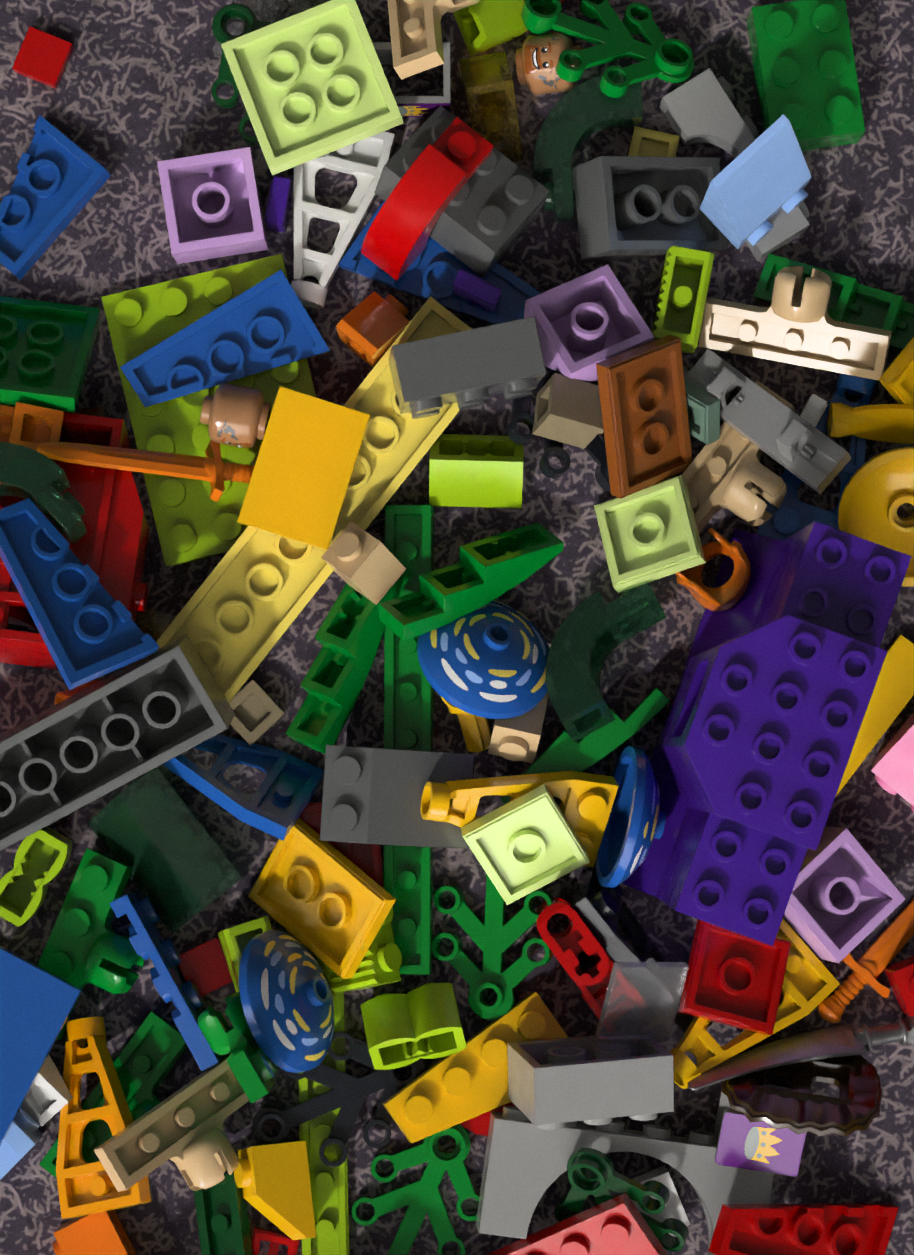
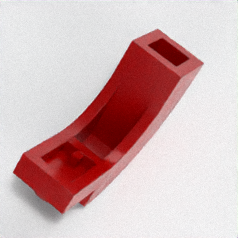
[361,117,494,281]

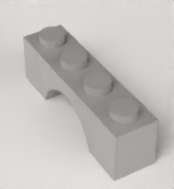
[659,68,810,262]

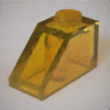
[459,51,523,161]

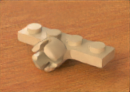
[387,0,480,80]
[698,266,892,381]
[681,381,796,533]
[94,1053,249,1192]

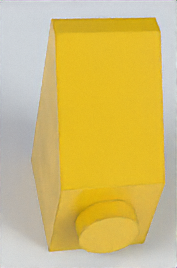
[234,1141,316,1240]

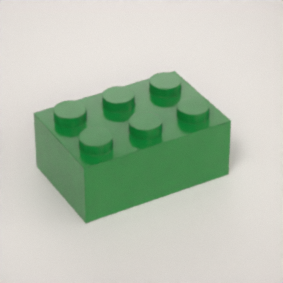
[746,0,865,151]

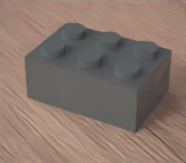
[374,105,550,278]
[388,316,546,419]

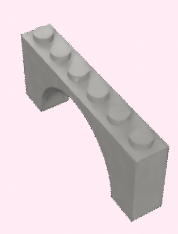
[476,1106,774,1255]

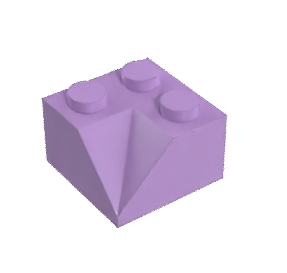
[157,147,269,264]
[524,264,654,382]
[783,826,905,963]

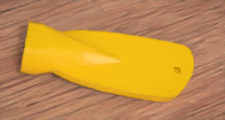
[827,402,914,444]

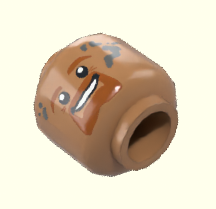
[515,31,585,95]
[200,383,272,449]

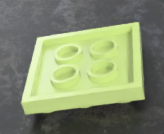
[221,0,404,176]

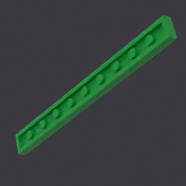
[384,505,434,975]

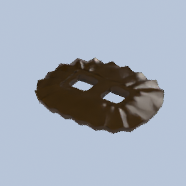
[721,1035,882,1137]

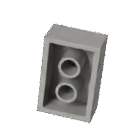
[507,1031,674,1130]

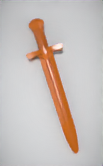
[36,440,255,502]
[817,898,914,1023]

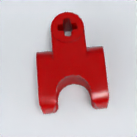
[535,897,646,1032]

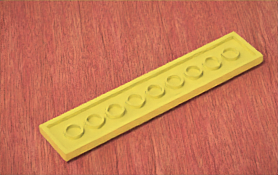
[156,296,471,703]

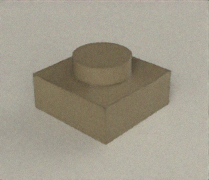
[229,680,285,746]

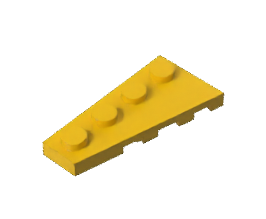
[382,992,568,1143]

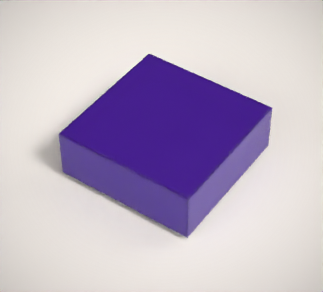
[265,176,293,233]
[452,270,502,313]

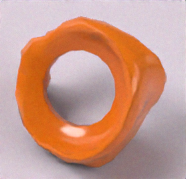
[675,528,751,612]

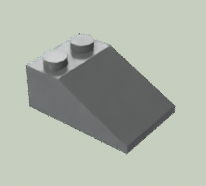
[572,156,728,260]
[320,745,475,849]

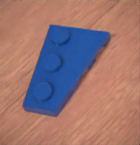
[0,114,111,280]

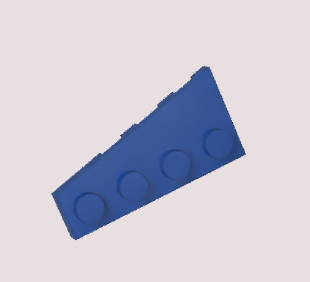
[120,270,330,408]
[109,890,223,1071]

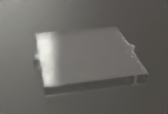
[596,958,689,1043]

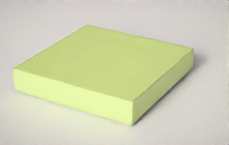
[594,475,706,593]
[461,784,590,905]

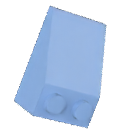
[699,115,812,249]

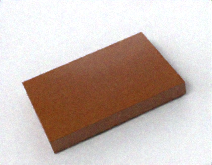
[596,335,693,499]

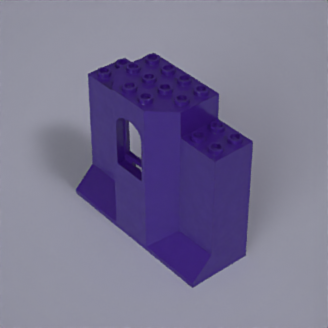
[622,521,912,946]

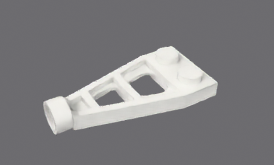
[291,131,395,309]

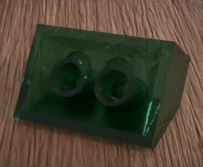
[87,765,246,934]

